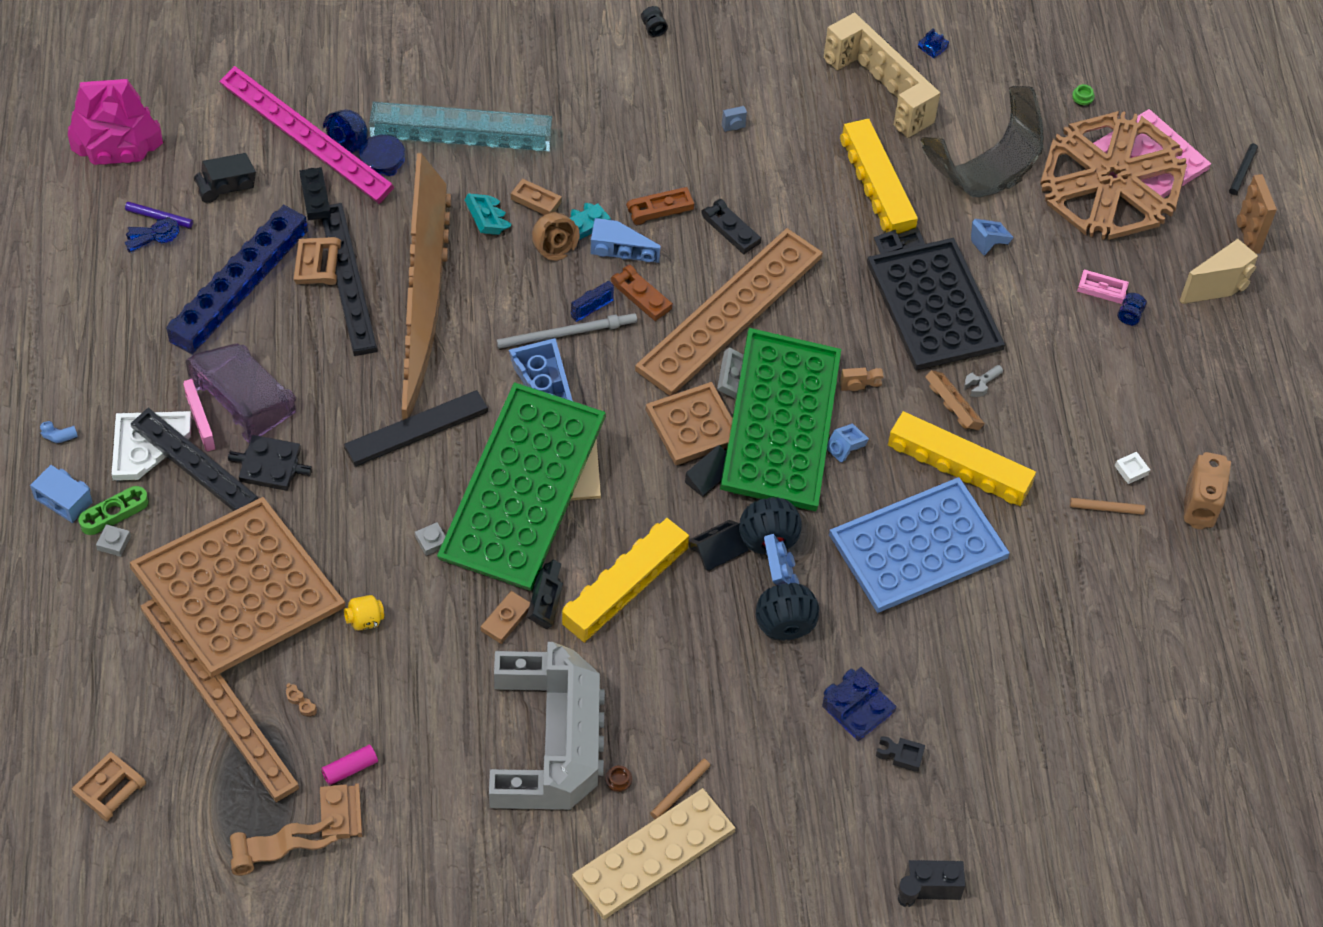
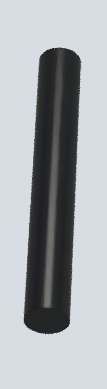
[1229,143,1258,195]

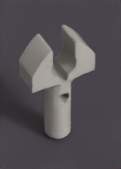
[964,365,1003,397]

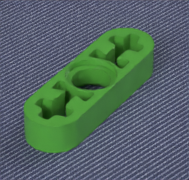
[79,486,148,535]

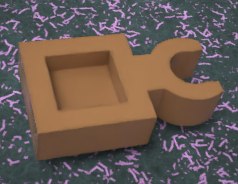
[840,368,884,391]

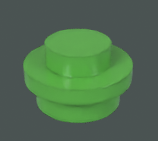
[1072,84,1095,105]

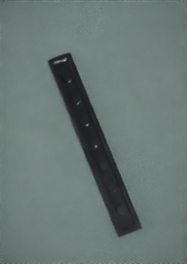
[321,203,377,356]

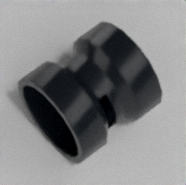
[641,6,668,37]

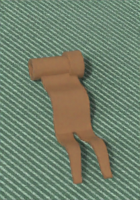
[230,816,337,876]

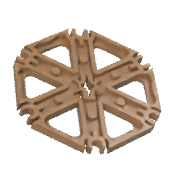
[1041,111,1187,240]

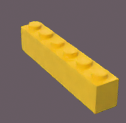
[840,119,918,234]
[888,411,1036,507]
[562,518,689,643]

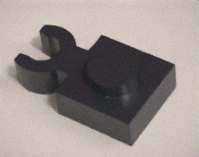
[876,736,925,772]

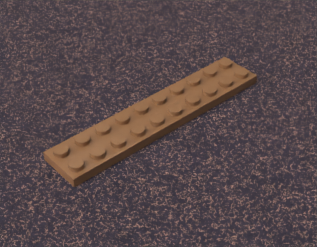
[635,228,823,396]

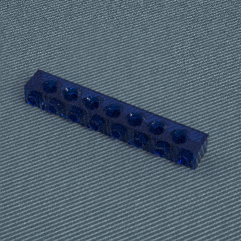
[166,204,308,355]

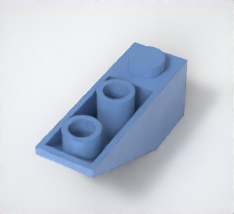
[590,218,661,263]

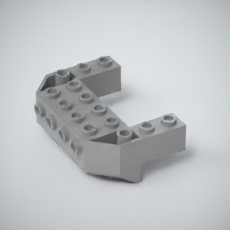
[489,642,605,810]

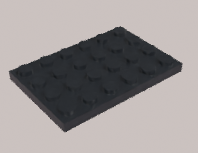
[867,238,1005,371]

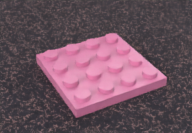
[1093,109,1211,198]

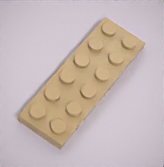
[572,788,735,920]

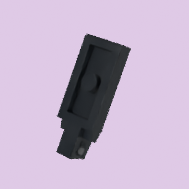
[526,559,563,629]

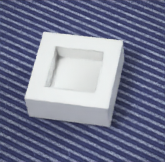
[1115,452,1150,484]

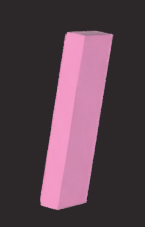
[183,379,215,452]

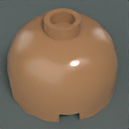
[532,212,579,261]

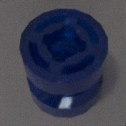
[1117,293,1147,326]

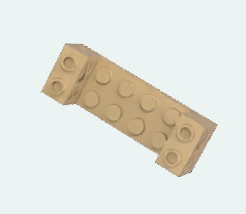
[823,12,940,138]

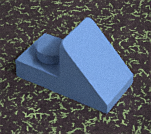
[971,219,1014,255]

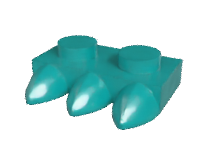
[464,193,512,235]
[570,203,611,241]

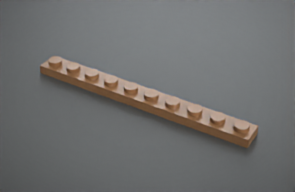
[140,599,299,802]

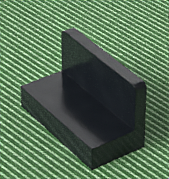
[688,520,749,571]

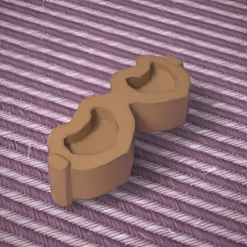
[286,683,317,716]

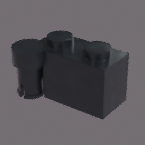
[194,153,256,203]
[898,860,965,907]

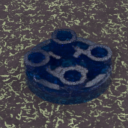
[359,134,405,176]

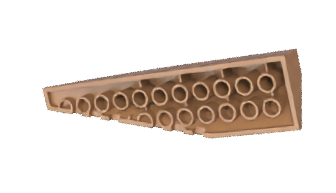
[402,153,451,420]

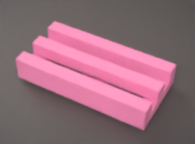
[1077,270,1129,304]

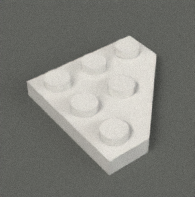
[112,411,192,480]

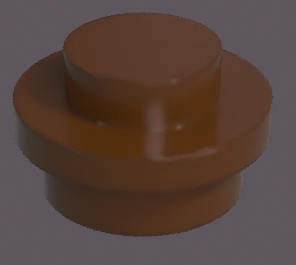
[605,765,632,792]

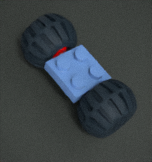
[739,497,819,641]

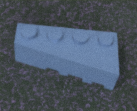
[509,338,573,401]

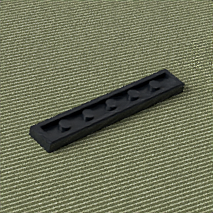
[344,390,488,467]
[131,407,258,511]

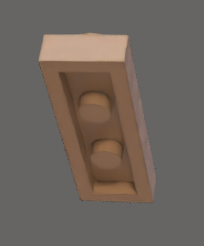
[926,370,985,430]

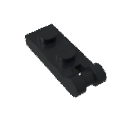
[701,199,761,255]

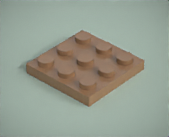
[645,382,732,466]

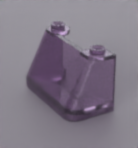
[185,343,296,443]

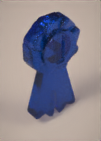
[124,217,180,252]

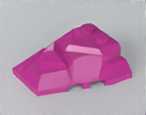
[68,79,163,165]

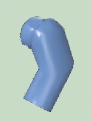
[40,421,78,443]

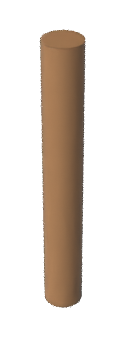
[1070,498,1145,515]
[650,759,711,819]

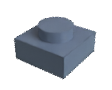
[722,106,747,132]

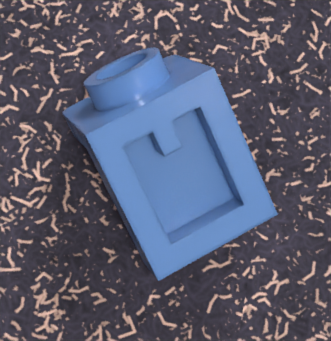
[827,423,869,462]

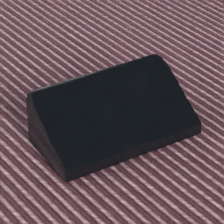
[685,445,726,497]

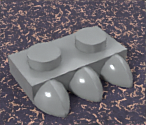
[717,347,743,399]

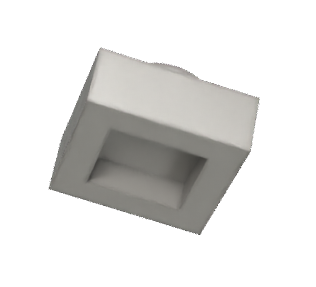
[415,522,445,556]
[96,524,131,557]

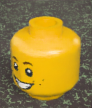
[344,595,384,631]

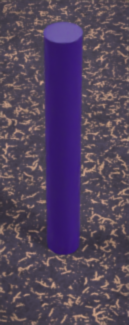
[125,202,193,228]

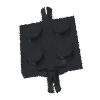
[228,435,312,491]

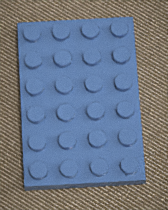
[829,477,1010,613]

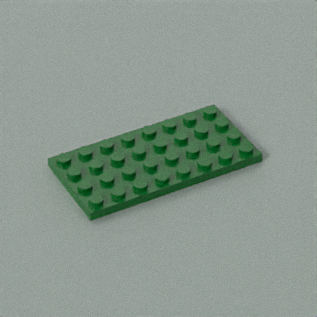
[720,328,841,511]
[437,382,606,591]

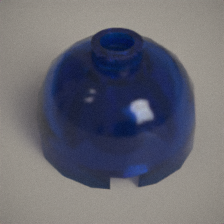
[323,109,368,154]

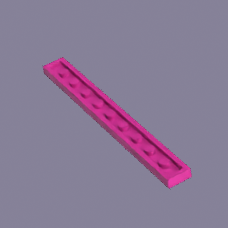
[219,66,394,204]

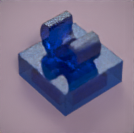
[918,28,949,59]

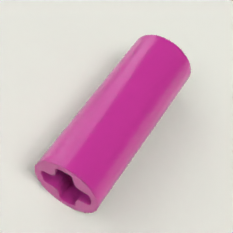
[321,744,378,786]

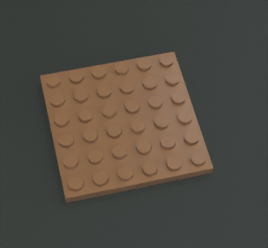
[130,497,345,678]

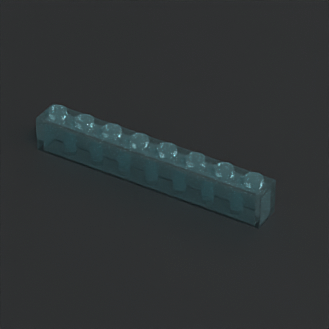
[369,102,552,151]

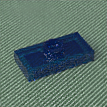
[571,281,614,322]

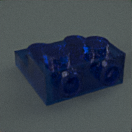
[822,667,897,741]

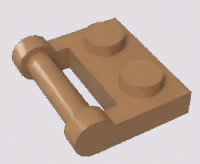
[293,237,341,285]
[72,751,146,822]

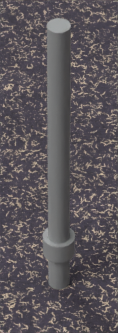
[496,313,637,349]

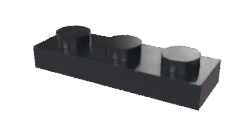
[299,167,331,221]

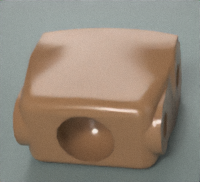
[1184,452,1231,529]

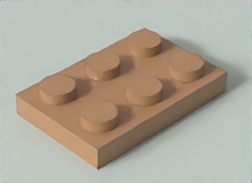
[1237,174,1277,254]

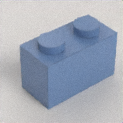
[30,465,93,523]

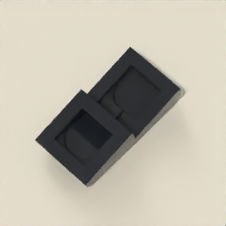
[874,227,925,254]

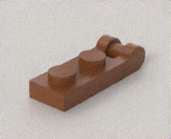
[626,187,694,225]
[610,264,673,321]

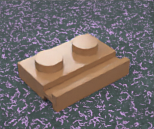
[320,783,362,839]

